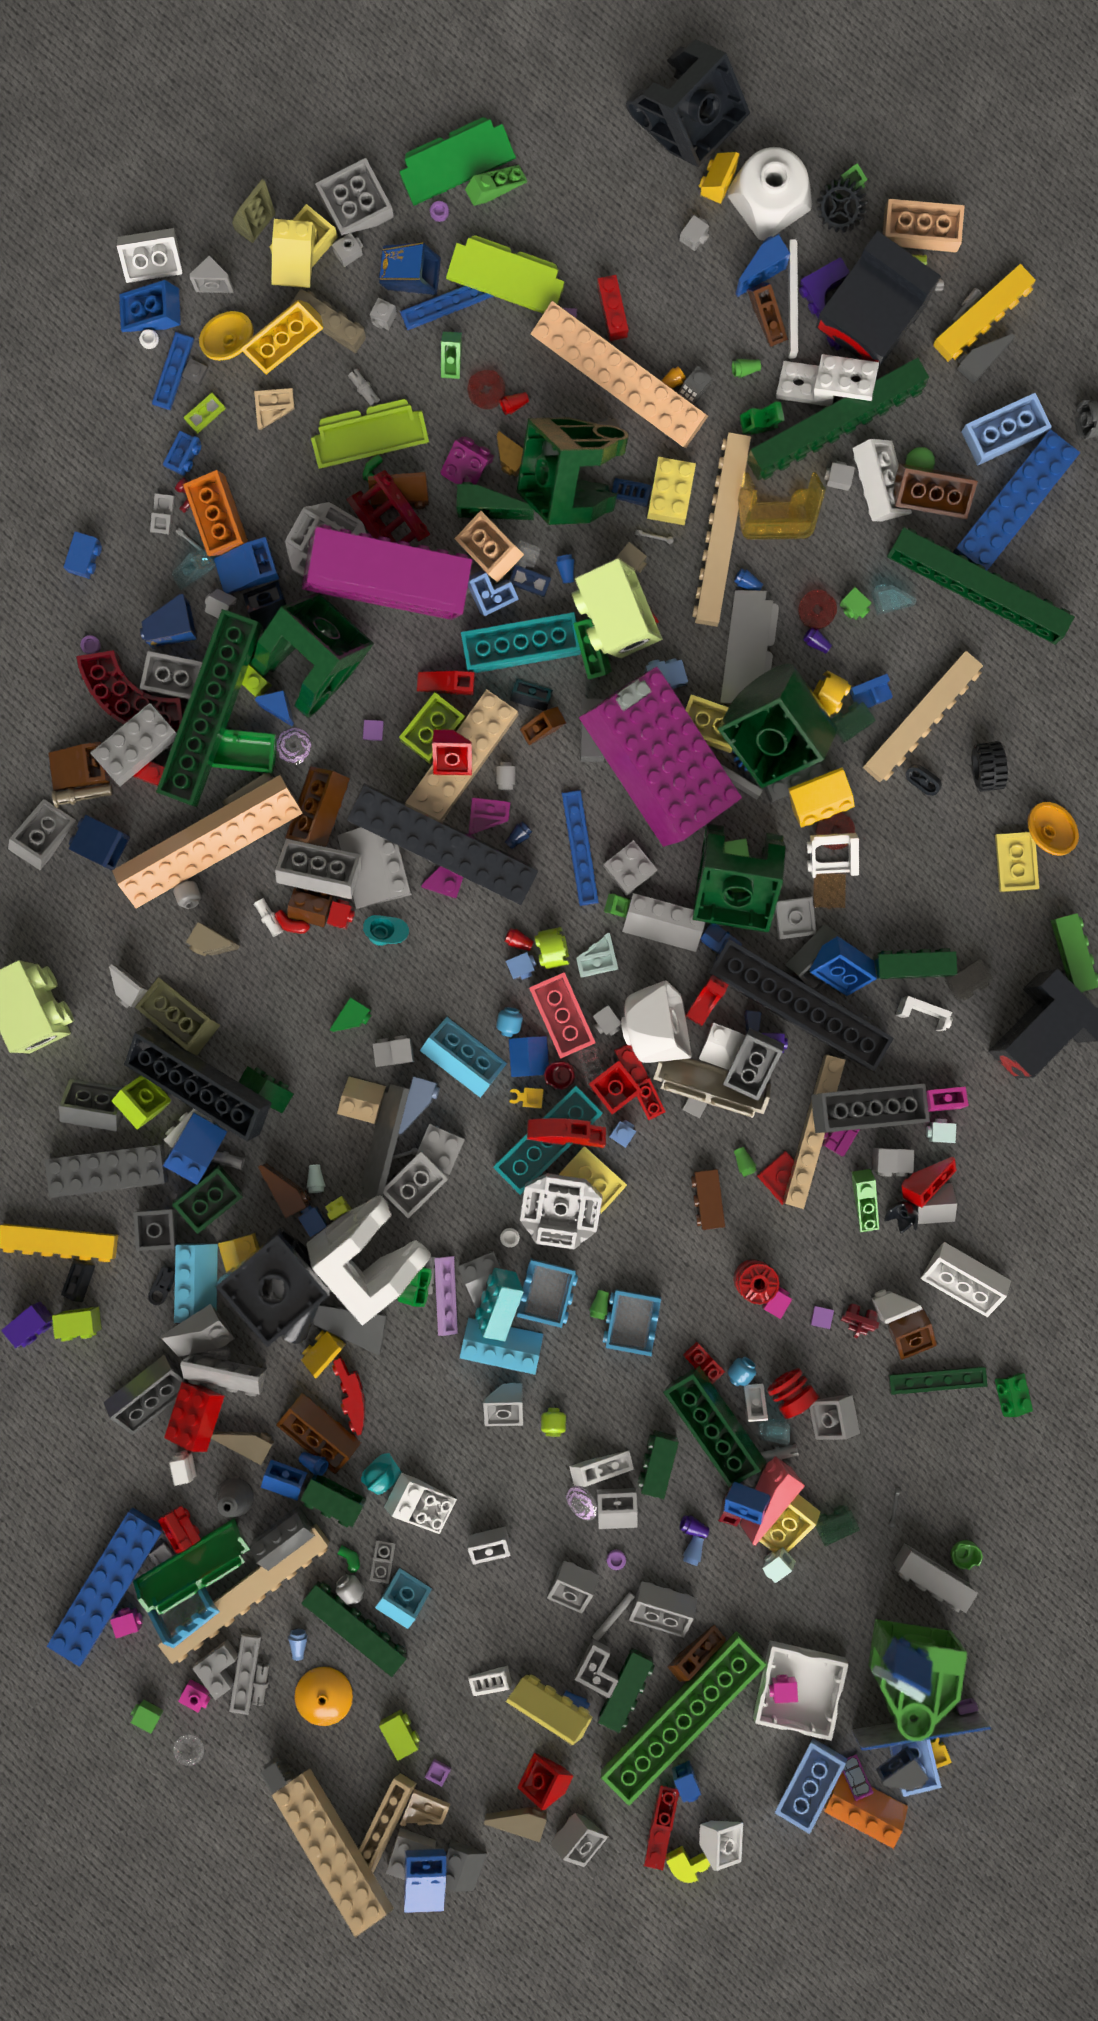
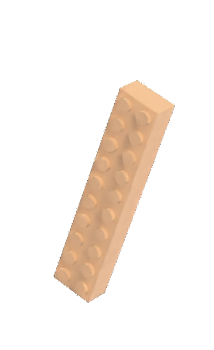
[531,301,708,448]
[112,775,303,908]

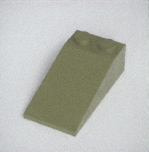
[232,179,275,244]
[135,977,220,1055]

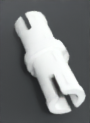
[253,898,283,937]

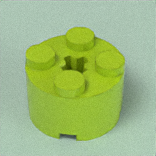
[535,927,570,969]

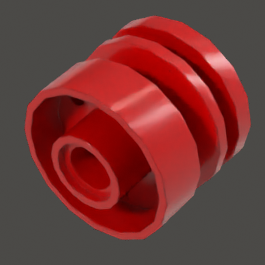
[733,1259,779,1305]
[767,1368,819,1419]

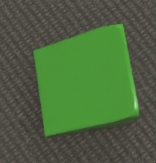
[604,894,631,918]

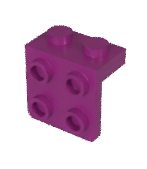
[441,436,494,485]

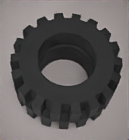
[971,741,1008,792]

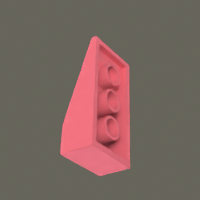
[740,1456,805,1545]

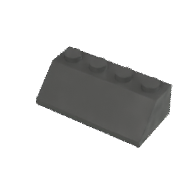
[103,1355,188,1435]

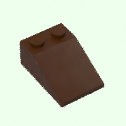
[258,1163,311,1218]

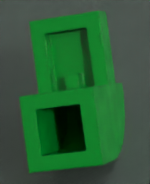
[740,402,784,434]

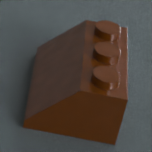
[368,472,429,510]

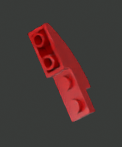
[614,1044,666,1120]
[527,1118,606,1148]
[332,1356,365,1436]
[643,1785,679,1870]

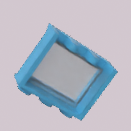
[516,1258,578,1328]
[603,1289,661,1356]
[148,1587,220,1648]

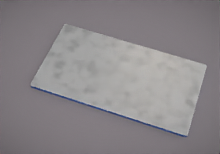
[852,1711,991,1750]

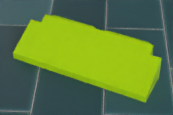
[446,235,565,314]
[311,399,429,469]

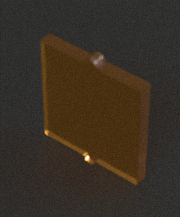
[813,873,846,910]

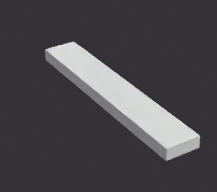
[788,239,798,359]

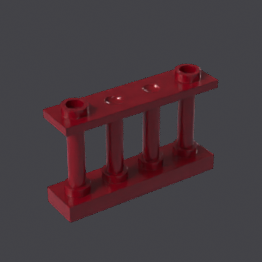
[346,470,430,543]

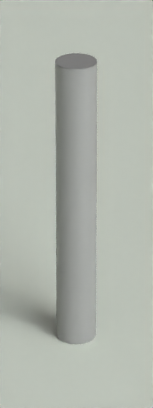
[592,1591,635,1641]

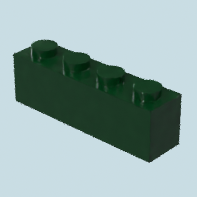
[598,1648,655,1733]

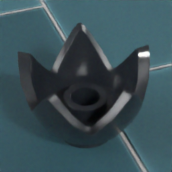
[884,1200,919,1234]

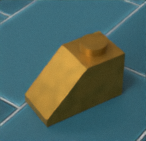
[497,431,523,477]

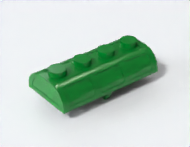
[212,729,277,773]

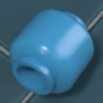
[496,1007,523,1037]
[728,1357,757,1386]

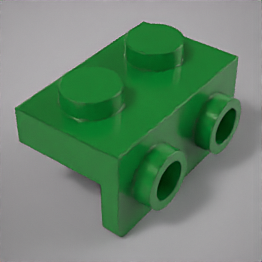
[995,1373,1033,1417]

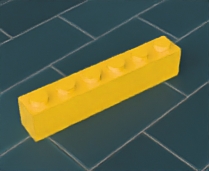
[933,264,1036,362]
[0,1224,118,1262]

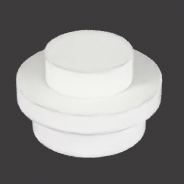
[139,329,159,349]
[500,1228,520,1247]

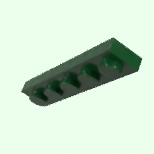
[888,1366,988,1395]

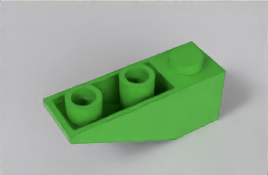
[465,165,527,206]
[852,1169,879,1232]

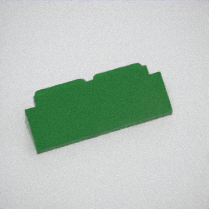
[399,117,516,206]
[133,1519,250,1615]

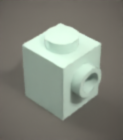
[926,1119,956,1143]
[762,1547,796,1583]

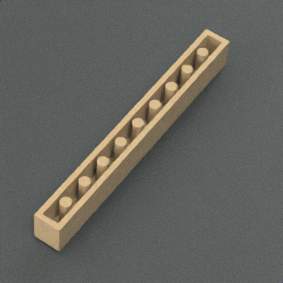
[692,432,751,627]
[158,1524,330,1664]

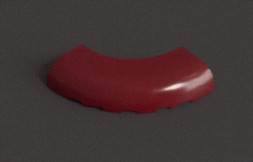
[76,650,185,733]

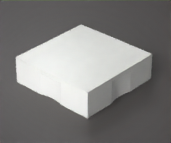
[753,1640,848,1741]

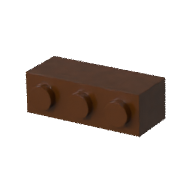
[691,1169,725,1230]

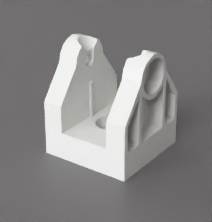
[306,1195,431,1325]

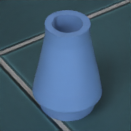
[683,1535,704,1566]
[288,1629,308,1661]

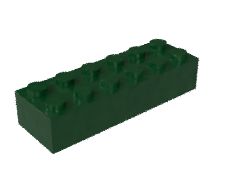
[663,1366,766,1487]

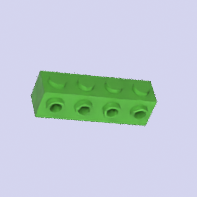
[1051,913,1098,992]

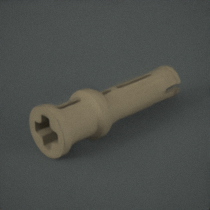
[52,783,112,808]

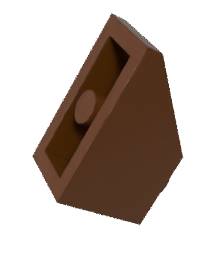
[520,707,566,746]

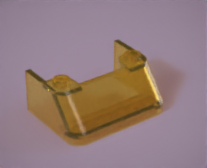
[738,472,826,540]

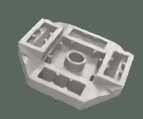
[284,502,366,576]
[520,1173,602,1249]

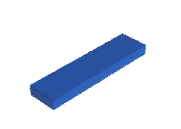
[152,332,194,411]

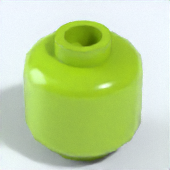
[541,1408,566,1437]

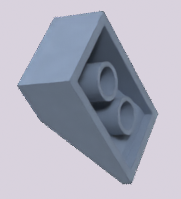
[399,1077,440,1134]

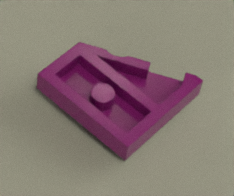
[468,798,511,835]
[421,866,463,899]

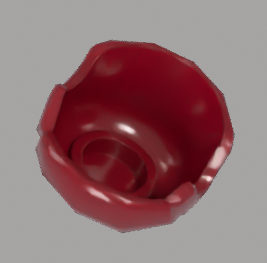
[544,1061,575,1090]

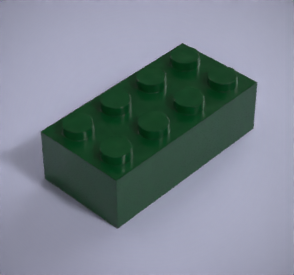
[873,948,957,980]

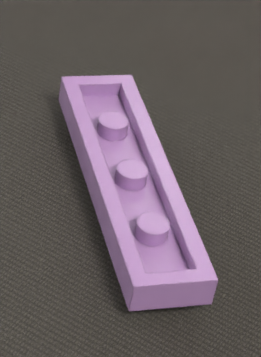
[435,1256,458,1336]

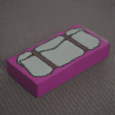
[843,1754,873,1801]

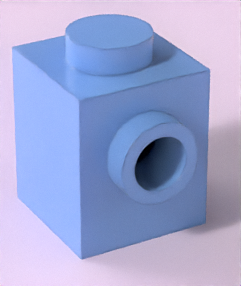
[506,952,536,980]
[609,1120,636,1148]

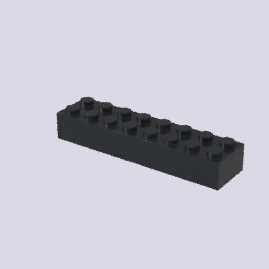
[124,1027,272,1142]

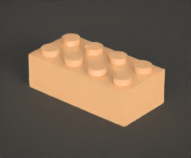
[883,199,965,252]

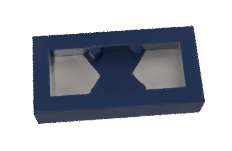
[510,565,551,598]

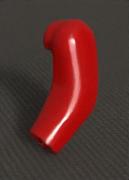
[275,910,310,934]

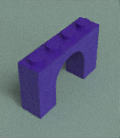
[799,257,850,351]

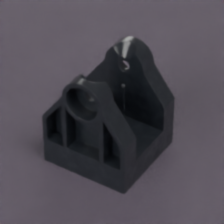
[626,39,750,167]
[215,1228,331,1347]

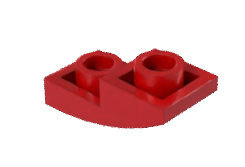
[683,1342,725,1384]

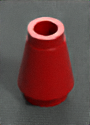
[500,392,529,415]
[504,928,534,951]

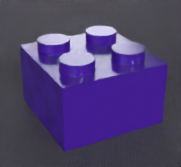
[1,1301,53,1348]

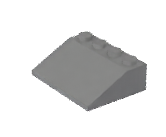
[337,827,412,909]
[181,1354,267,1396]

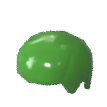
[905,447,935,469]
[950,1540,983,1570]

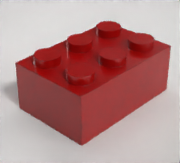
[164,1382,225,1452]

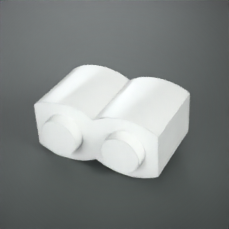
[169,1450,197,1486]

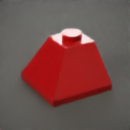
[432,729,472,775]
[589,1060,643,1114]
[517,1753,573,1810]

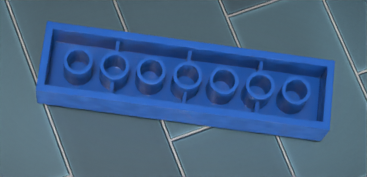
[953,429,1080,571]
[46,1507,163,1667]

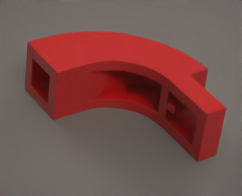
[685,975,728,1026]

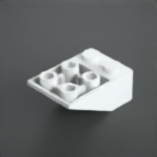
[384,1473,457,1534]

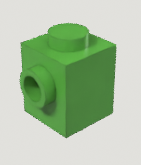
[840,163,868,188]
[840,587,871,620]
[130,1699,164,1734]

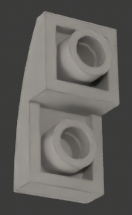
[370,1540,396,1584]

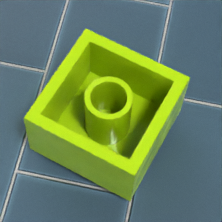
[112,1076,172,1129]
[52,1306,102,1341]

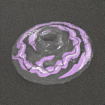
[276,727,313,765]
[566,1485,598,1521]

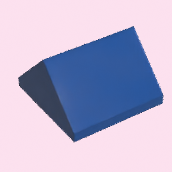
[255,691,294,727]
[509,1036,549,1077]

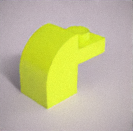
[325,1196,352,1221]
[666,1846,710,1883]

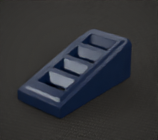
[612,478,652,507]
[744,1010,761,1032]

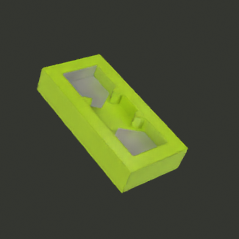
[183,393,225,434]

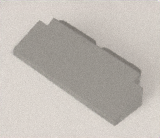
[720,590,779,705]

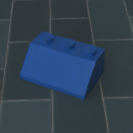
[810,936,877,996]

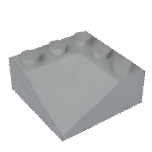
[315,158,394,235]

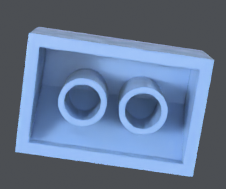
[889,1739,942,1797]

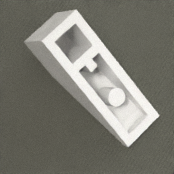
[569,1450,634,1487]

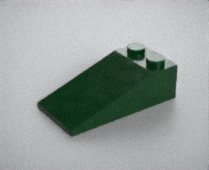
[457,482,534,520]

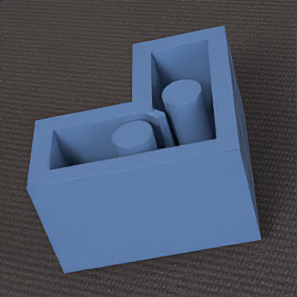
[468,570,519,616]
[644,658,688,689]

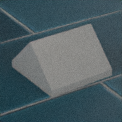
[190,256,234,293]
[915,1183,957,1224]

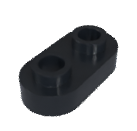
[905,764,942,796]

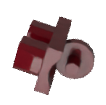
[840,1303,880,1338]

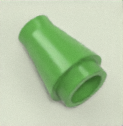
[732,359,761,378]
[734,1147,757,1177]
[589,1290,609,1320]

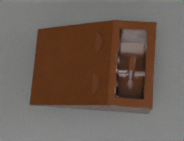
[48,742,111,791]
[288,887,334,928]

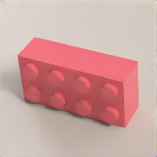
[529,972,596,1059]

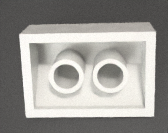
[117,228,183,283]

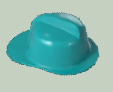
[363,915,409,946]
[361,1453,402,1495]

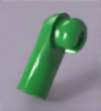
[362,455,383,482]
[338,1545,360,1573]

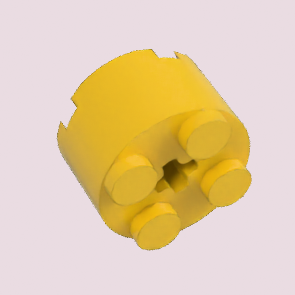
[813,670,851,715]

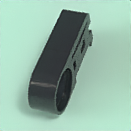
[148,1266,175,1305]

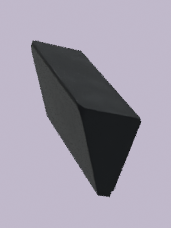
[510,679,553,711]
[61,1259,95,1302]

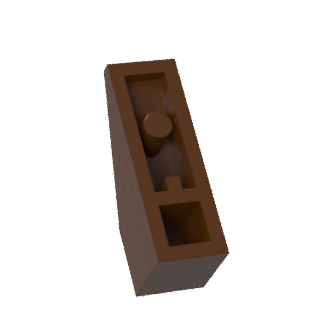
[747,282,788,347]
[667,1625,727,1682]

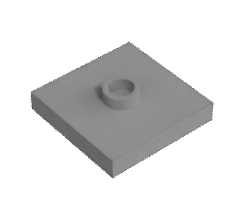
[775,897,816,939]

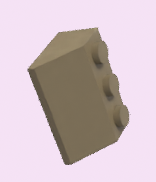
[186,922,240,956]

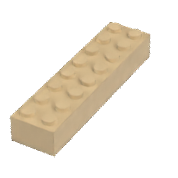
[405,689,518,821]
[272,1769,394,1937]

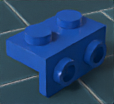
[163,431,202,476]

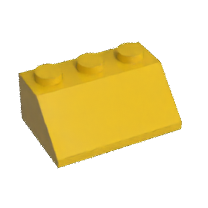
[788,767,855,828]

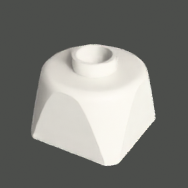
[727,147,812,240]
[621,981,692,1063]

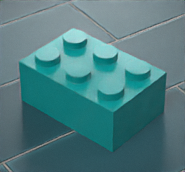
[475,1268,524,1341]

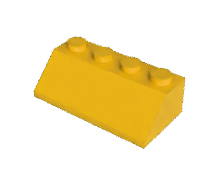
[240,300,324,374]

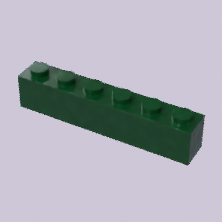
[301,1581,408,1677]

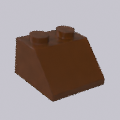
[887,1307,937,1360]

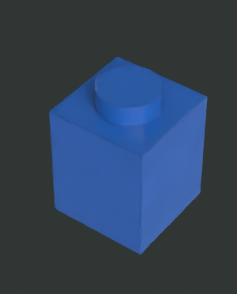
[298,1206,329,1237]

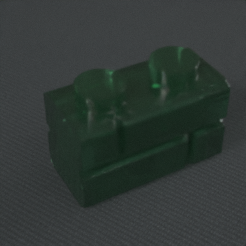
[832,702,876,744]
[815,1505,860,1547]

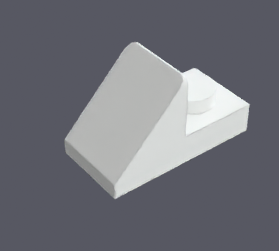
[744,1384,768,1422]

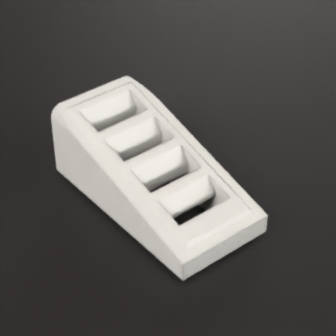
[468,1666,512,1696]

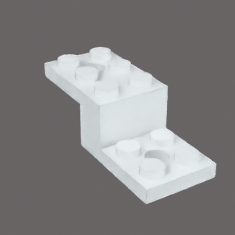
[776,354,879,406]

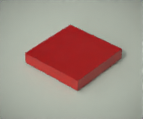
[757,1151,794,1205]

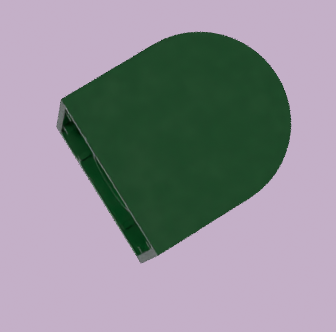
[717,663,838,788]

